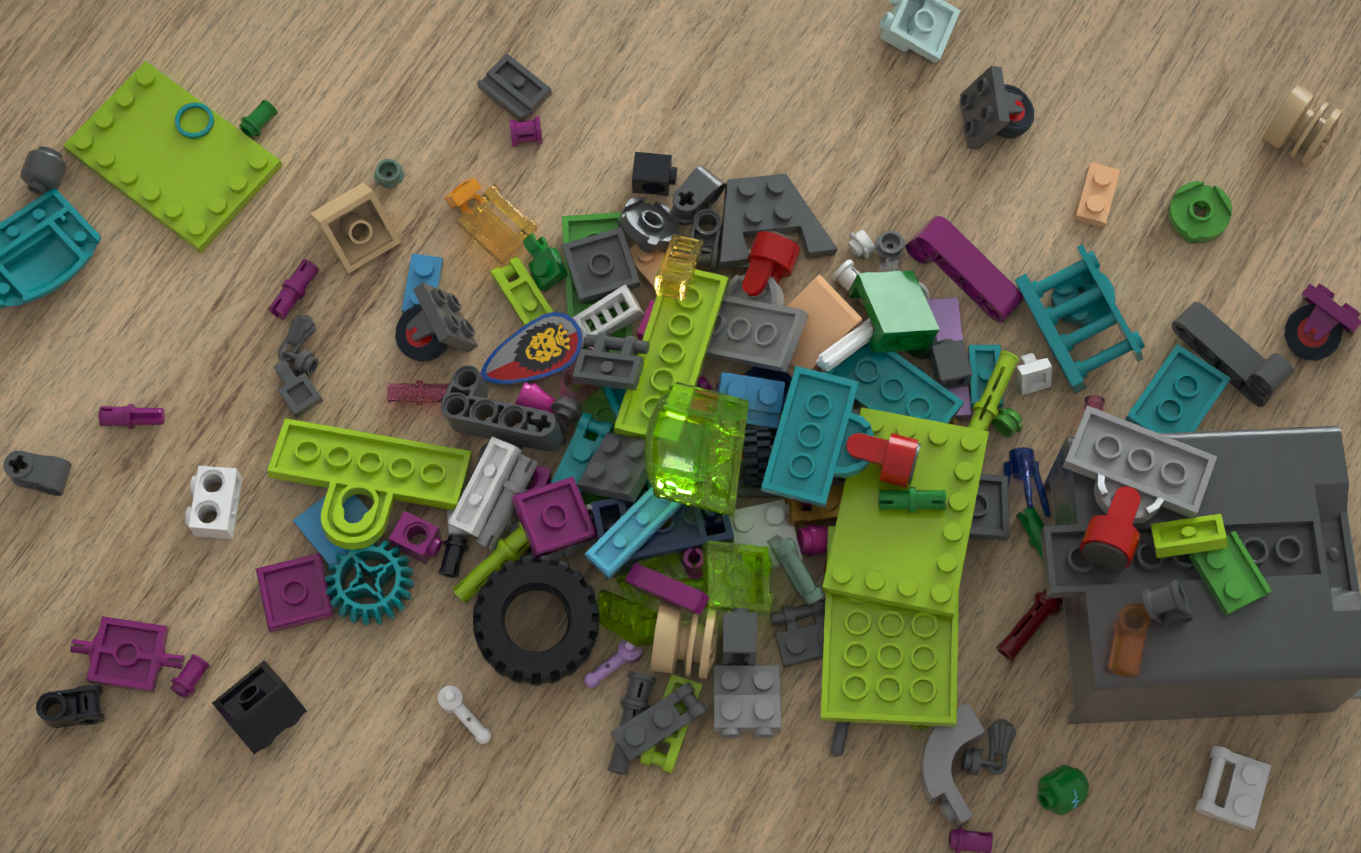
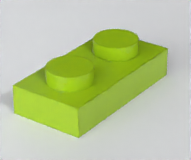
[1151,514,1228,558]

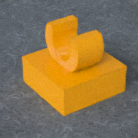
[444,178,485,216]

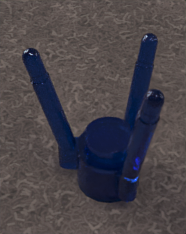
[1003,447,1051,517]

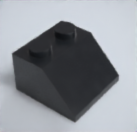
[212,661,307,755]

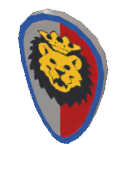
[480,312,584,385]

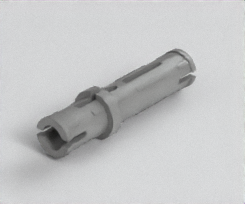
[476,454,539,550]

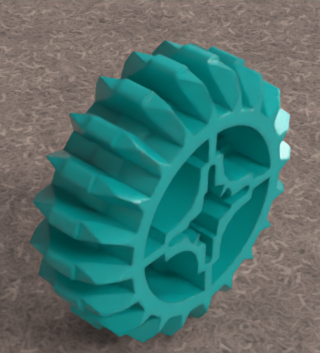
[325,540,415,626]

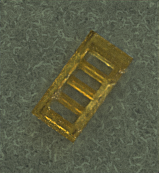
[655,234,703,300]

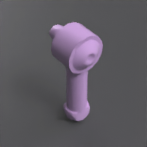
[583,636,643,688]

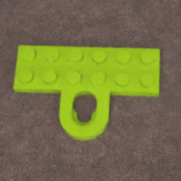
[267,418,472,550]

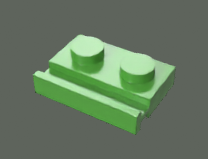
[1189,531,1272,617]

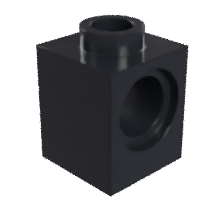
[632,152,677,196]

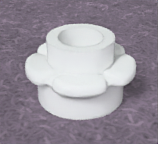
[848,230,876,259]

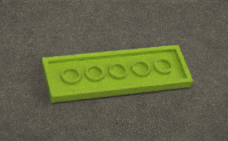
[614,263,728,448]

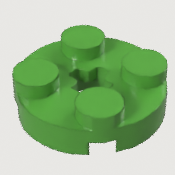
[1168,181,1232,244]

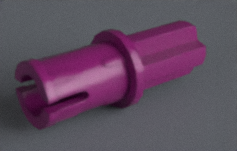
[98,404,165,429]

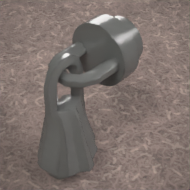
[278,315,318,375]
[961,719,1016,776]

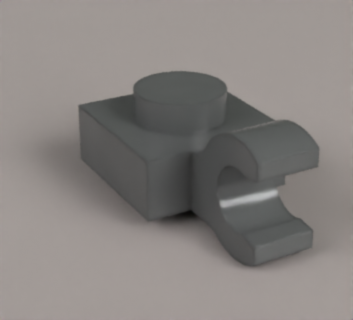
[274,360,323,418]

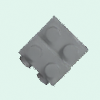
[713,665,781,739]

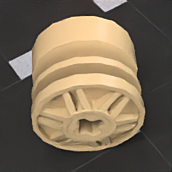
[1262,85,1343,167]
[651,602,719,679]

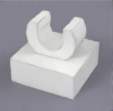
[1017,353,1052,396]

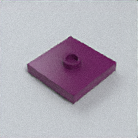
[511,476,597,559]
[256,553,335,633]

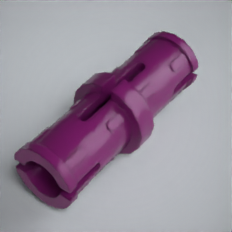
[268,259,319,320]

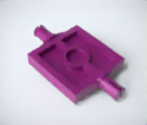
[70,616,185,693]

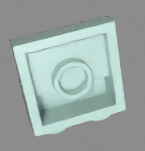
[879,0,961,63]

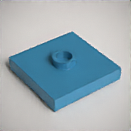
[293,495,369,565]

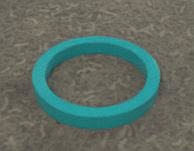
[175,103,214,139]

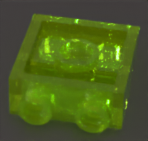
[703,541,773,617]

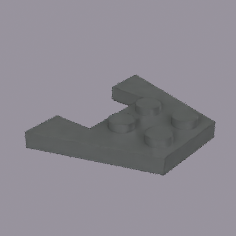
[718,174,838,268]

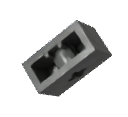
[722,608,757,665]

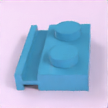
[713,372,785,429]

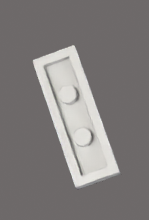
[448,437,522,537]

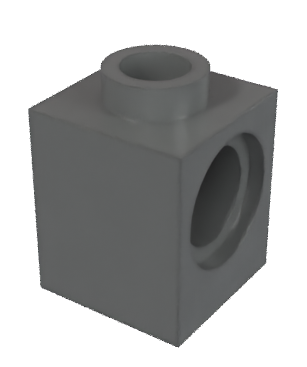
[929,339,972,390]

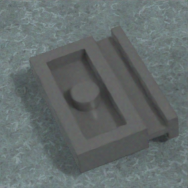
[477,53,552,122]

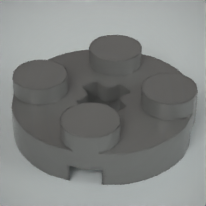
[617,197,680,253]

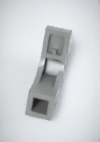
[920,702,985,827]

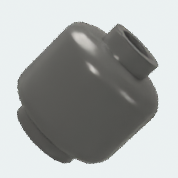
[20,146,66,195]

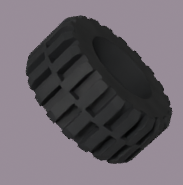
[473,555,600,686]

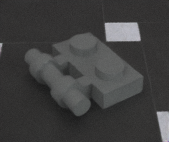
[572,332,650,391]
[770,599,825,668]

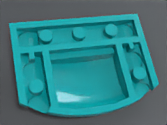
[0,189,101,308]

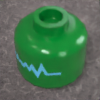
[1037,765,1089,815]

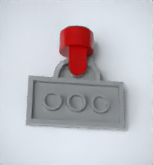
[706,230,809,373]
[1063,406,1217,571]

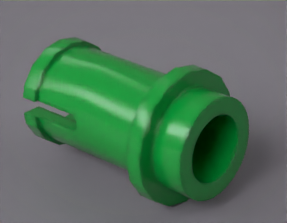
[239,100,278,138]

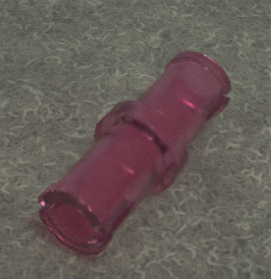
[387,380,450,405]

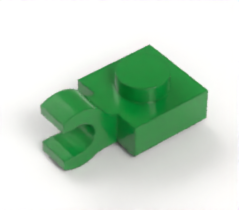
[523,233,568,292]

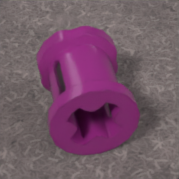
[509,116,543,147]

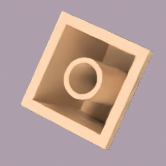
[786,274,862,377]

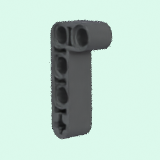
[1172,302,1294,407]
[441,365,564,451]

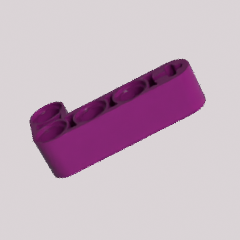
[905,216,1024,323]

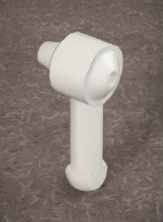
[438,686,491,744]

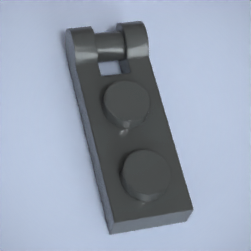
[611,682,708,763]

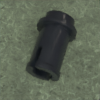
[438,535,469,579]

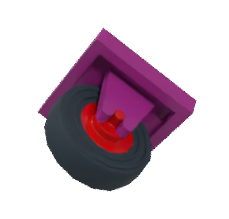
[1284,283,1361,361]

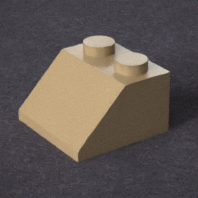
[310,182,401,274]

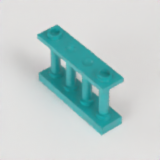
[1015,244,1145,394]

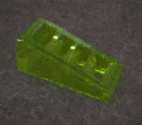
[616,553,689,612]
[598,590,658,647]

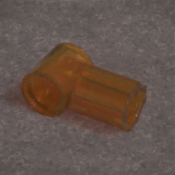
[1107,603,1151,678]

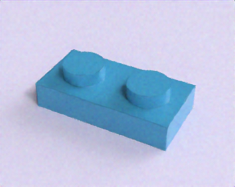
[401,254,444,314]

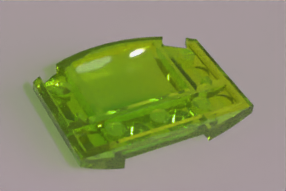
[644,381,749,516]

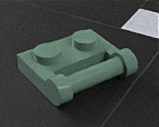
[766,535,824,605]

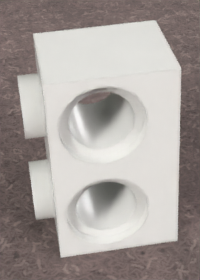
[185,465,243,540]

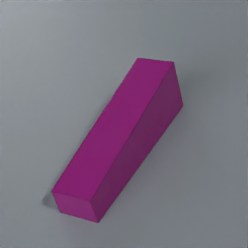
[625,563,710,616]

